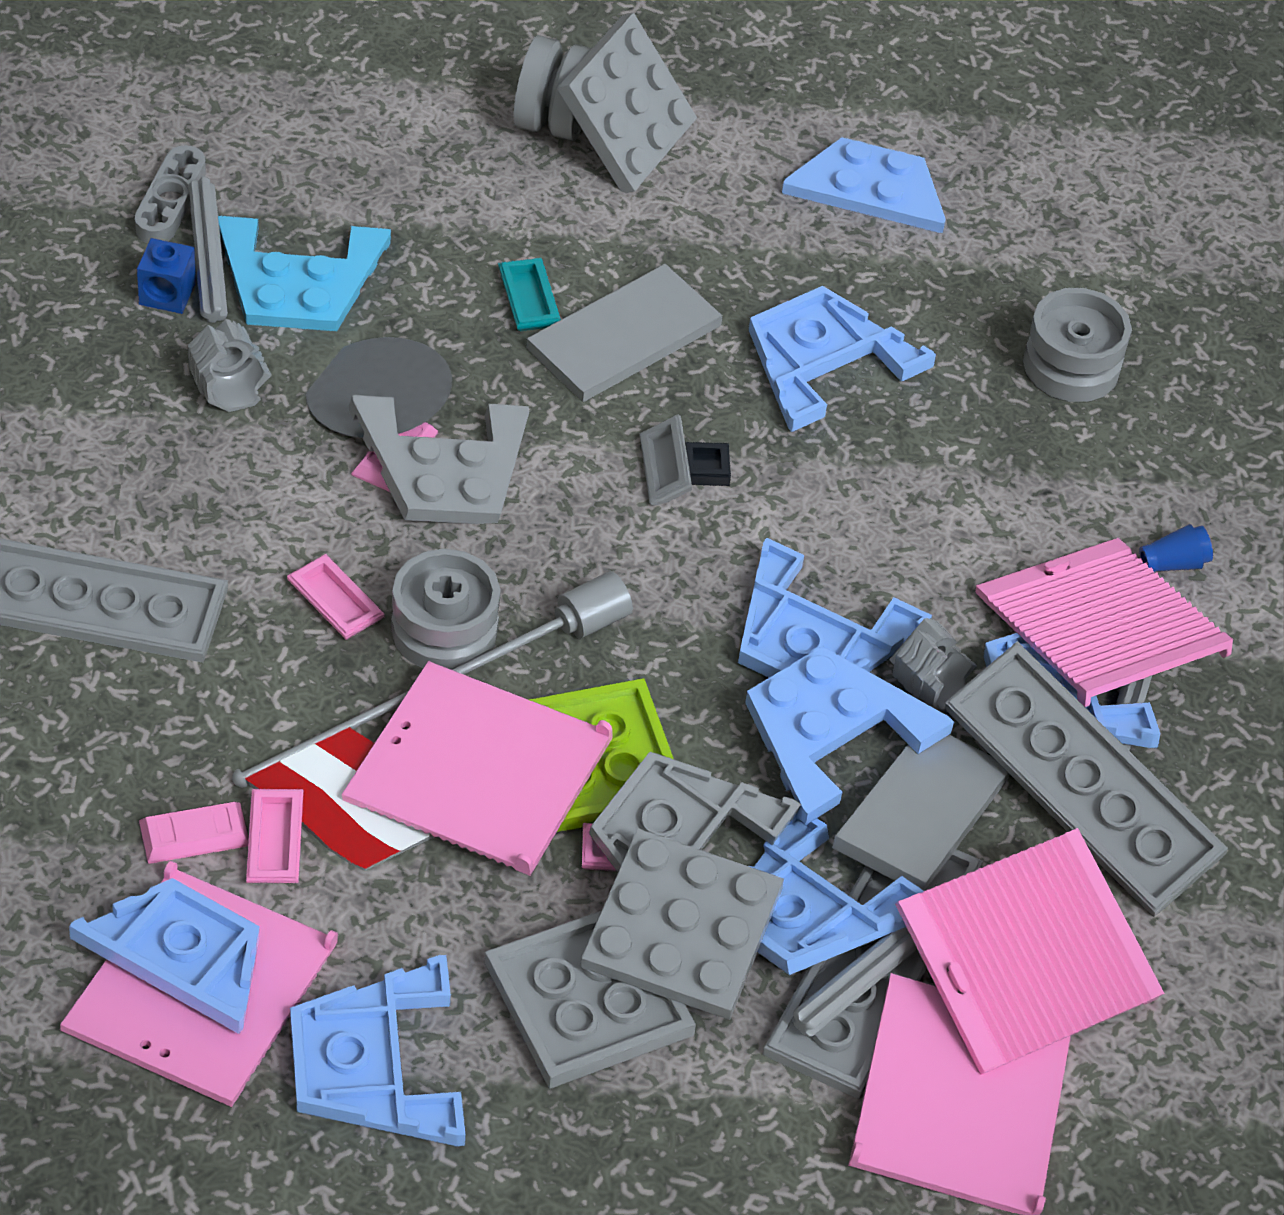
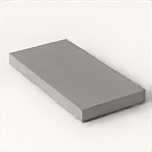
[526,264,722,402]
[832,735,1010,891]

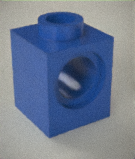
[137,238,196,314]

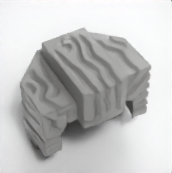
[188,319,272,412]
[890,618,977,713]

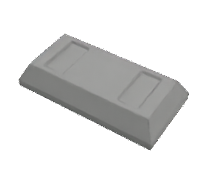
[639,414,692,506]

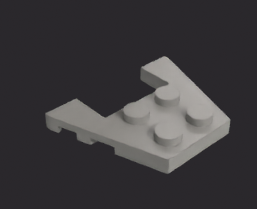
[349,395,530,524]
[589,752,801,872]

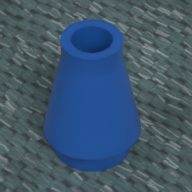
[1139,524,1213,572]

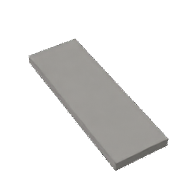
[0,538,228,663]
[945,641,1228,917]
[763,849,983,1099]

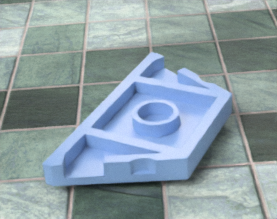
[782,137,946,233]
[69,878,259,1034]

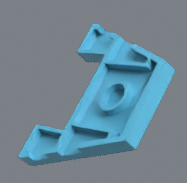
[218,216,391,331]

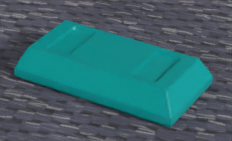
[498,258,561,331]

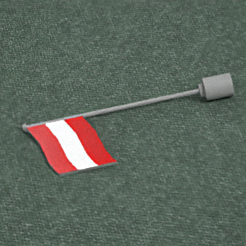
[232,571,633,871]

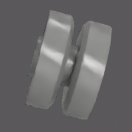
[513,35,592,142]
[1023,288,1132,402]
[391,549,501,670]

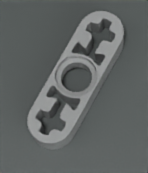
[135,145,206,244]

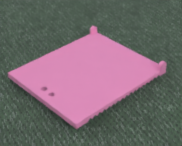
[976,538,1233,707]
[342,661,613,876]
[895,828,1164,1075]
[60,861,338,1107]
[848,973,1071,1215]

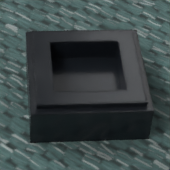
[685,442,731,486]

